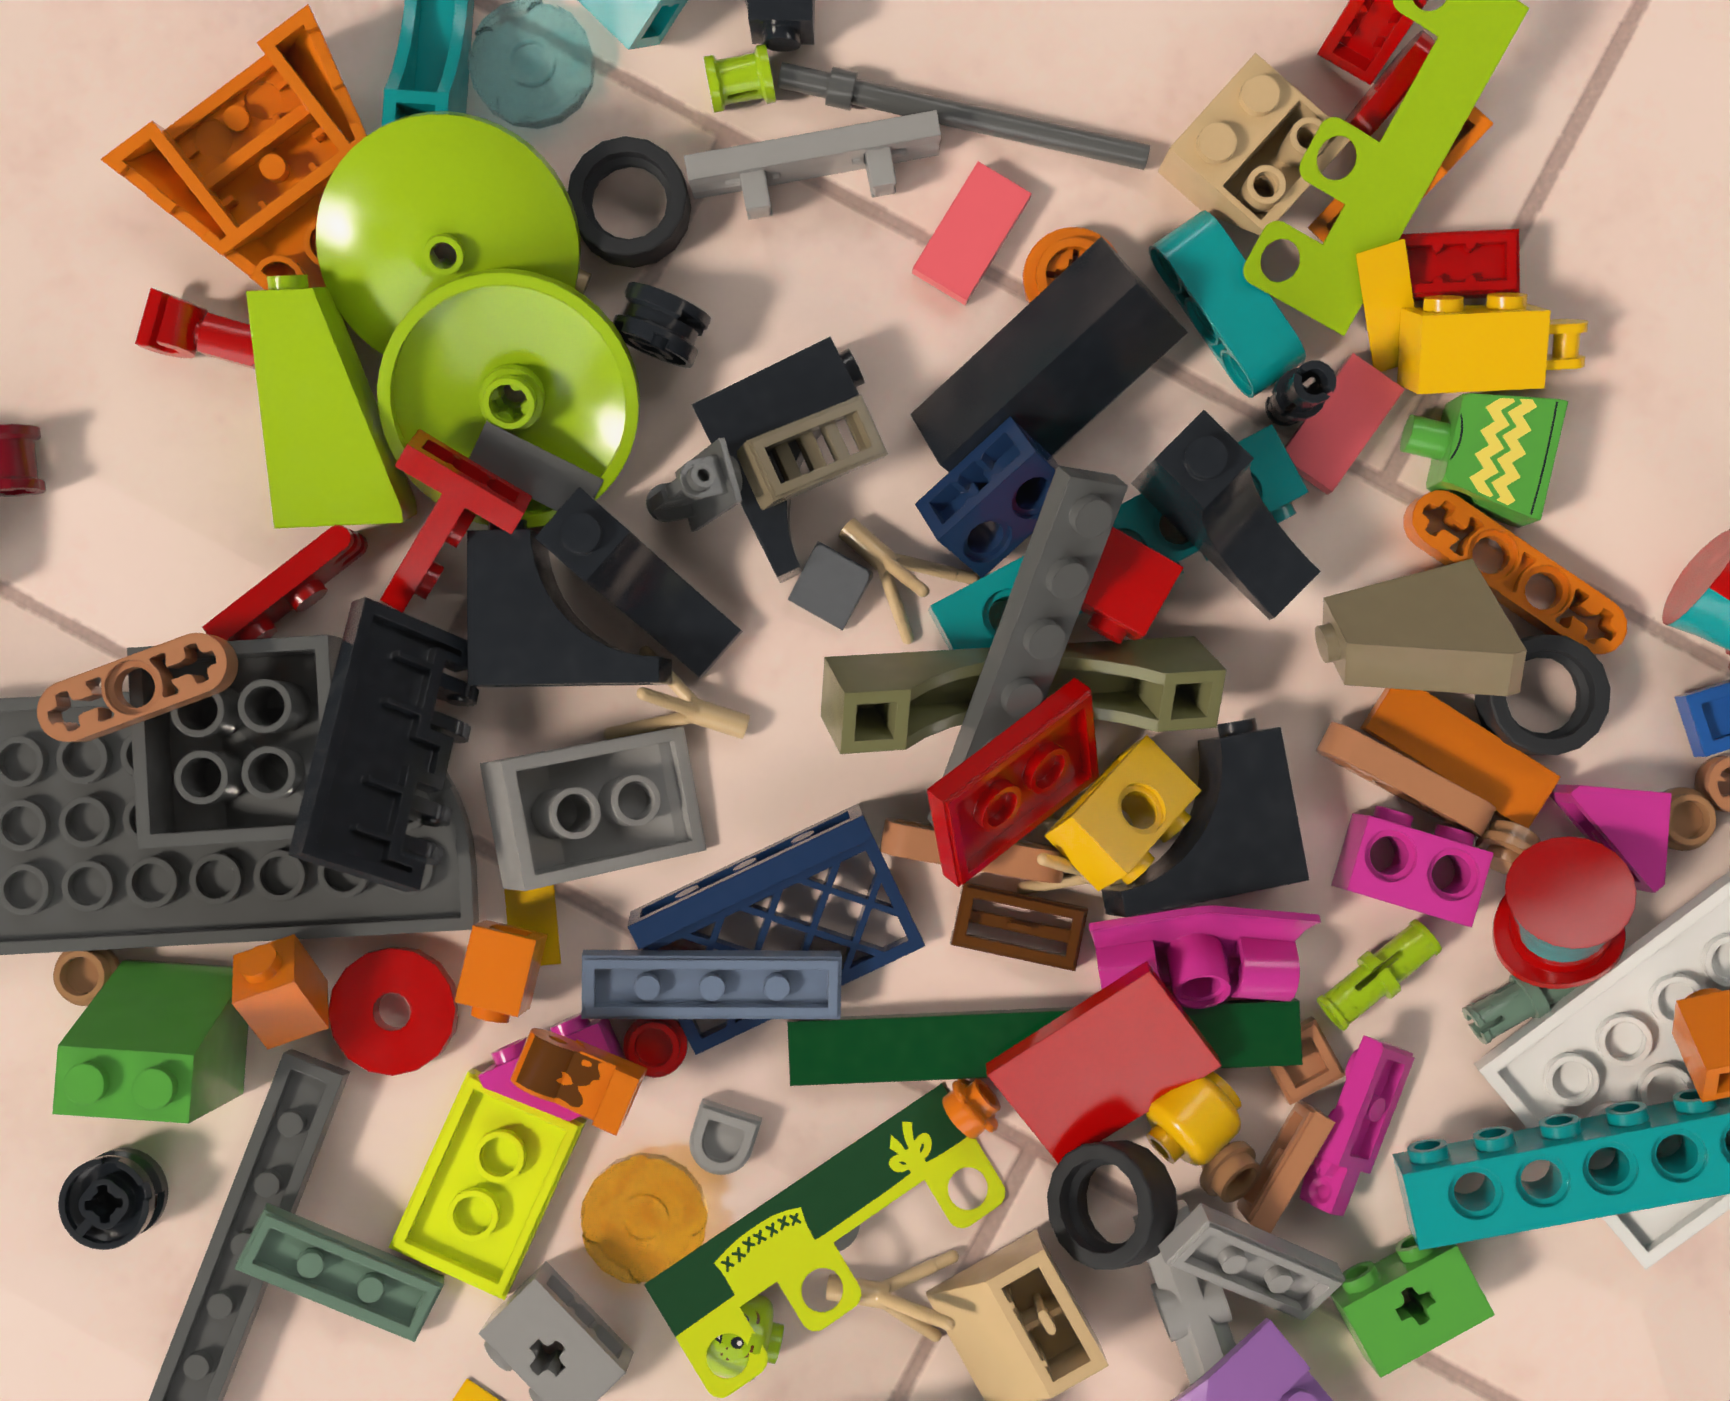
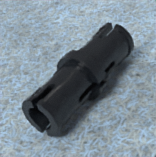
[1265,360,1336,426]

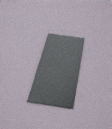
[469,421,603,511]

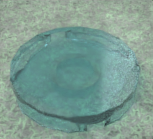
[467,0,596,129]

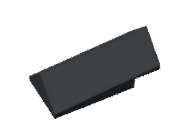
[910,237,1188,472]

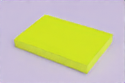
[388,1068,587,1300]

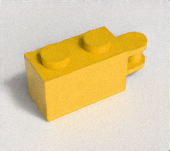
[1397,292,1589,394]

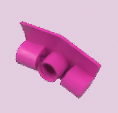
[1089,905,1321,1009]

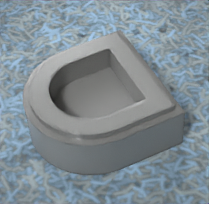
[689,1099,762,1175]

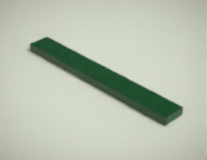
[787,998,1303,1086]

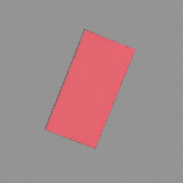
[912,161,1032,306]
[1285,353,1405,495]

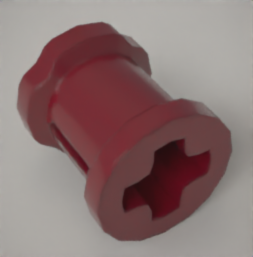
[0,424,46,497]

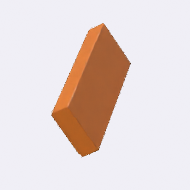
[1360,688,1561,829]

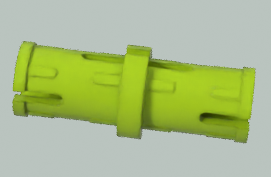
[1316,919,1442,1031]

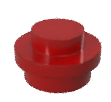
[624,1019,688,1078]

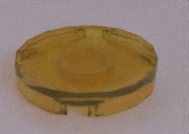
[580,1152,708,1284]

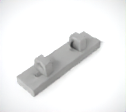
[684,110,941,220]

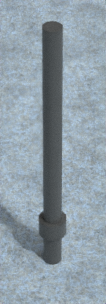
[778,62,1150,170]

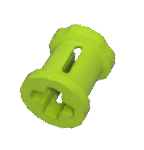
[704,44,776,113]

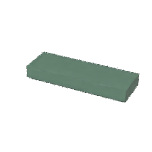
[234,1203,444,1342]

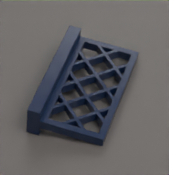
[627,804,925,1055]

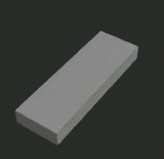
[1158,1203,1346,1320]

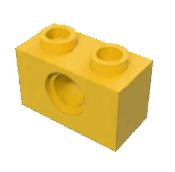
[1044,735,1201,892]

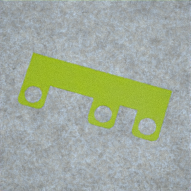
[1243,0,1529,336]

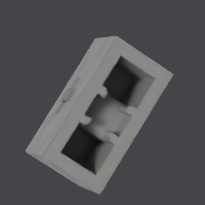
[478,1261,634,1401]

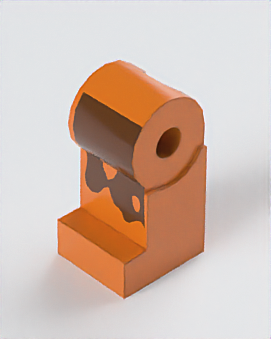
[510,1028,647,1136]

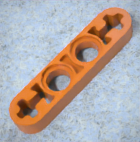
[1403,490,1627,656]

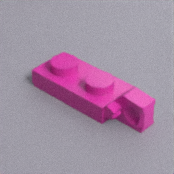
[1299,1035,1415,1216]

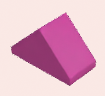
[1550,784,1672,893]

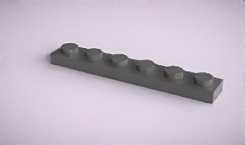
[927,465,1128,827]
[149,1049,350,1401]

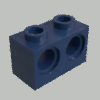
[915,416,1058,578]

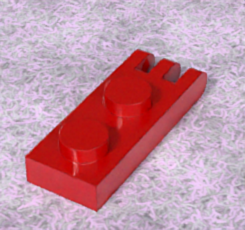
[202,525,368,641]

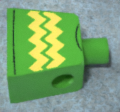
[1400,393,1568,528]

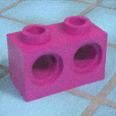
[1331,806,1494,928]

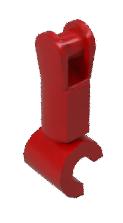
[135,288,255,369]

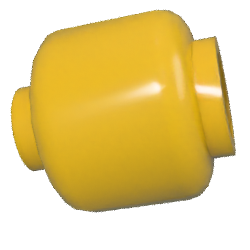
[1145,1072,1242,1166]

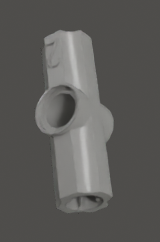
[1133,1200,1236,1386]

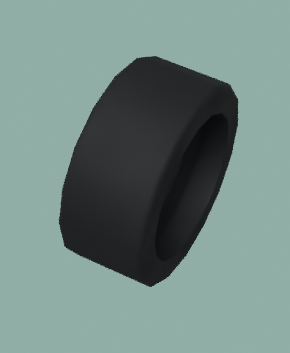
[567,136,692,268]
[1474,634,1611,755]
[1047,1140,1178,1270]

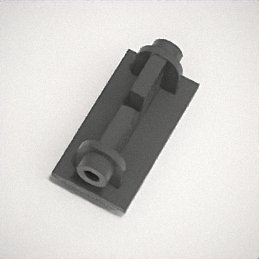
[646,437,743,532]

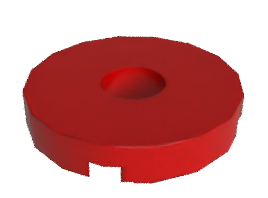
[328,946,459,1076]

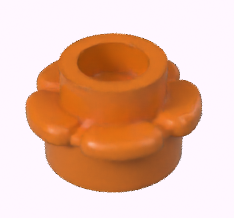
[942,1079,1001,1139]

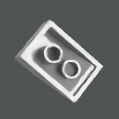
[480,726,706,891]

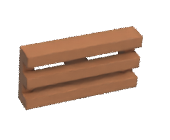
[1236,1099,1336,1233]

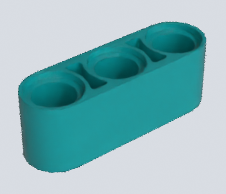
[1149,210,1306,398]

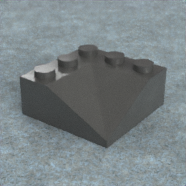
[127,635,342,849]

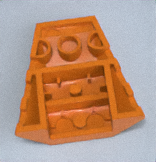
[101,4,367,318]

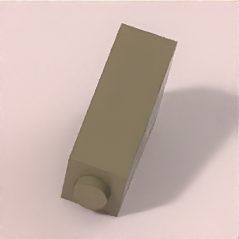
[1315,559,1527,696]

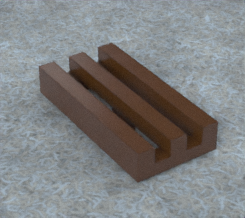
[950,882,1088,971]

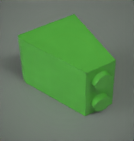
[52,959,249,1124]

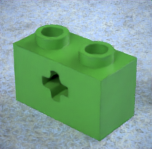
[1330,1234,1495,1378]

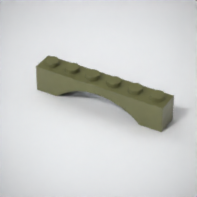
[821,636,1227,754]

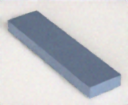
[581,950,842,1019]

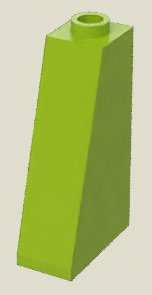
[246,274,417,529]

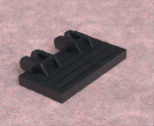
[288,597,479,892]

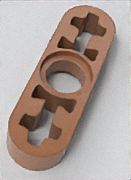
[37,633,238,742]
[1316,722,1497,838]
[880,818,1065,883]

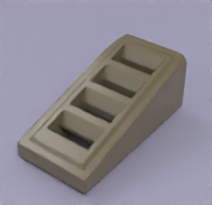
[737,395,888,510]

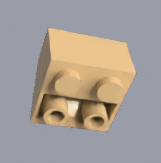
[1158,52,1350,236]
[926,1229,1109,1401]

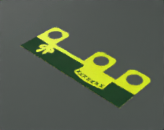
[644,1083,1005,1398]

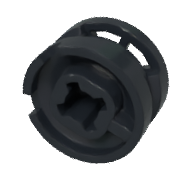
[612,282,711,368]
[58,1148,168,1250]

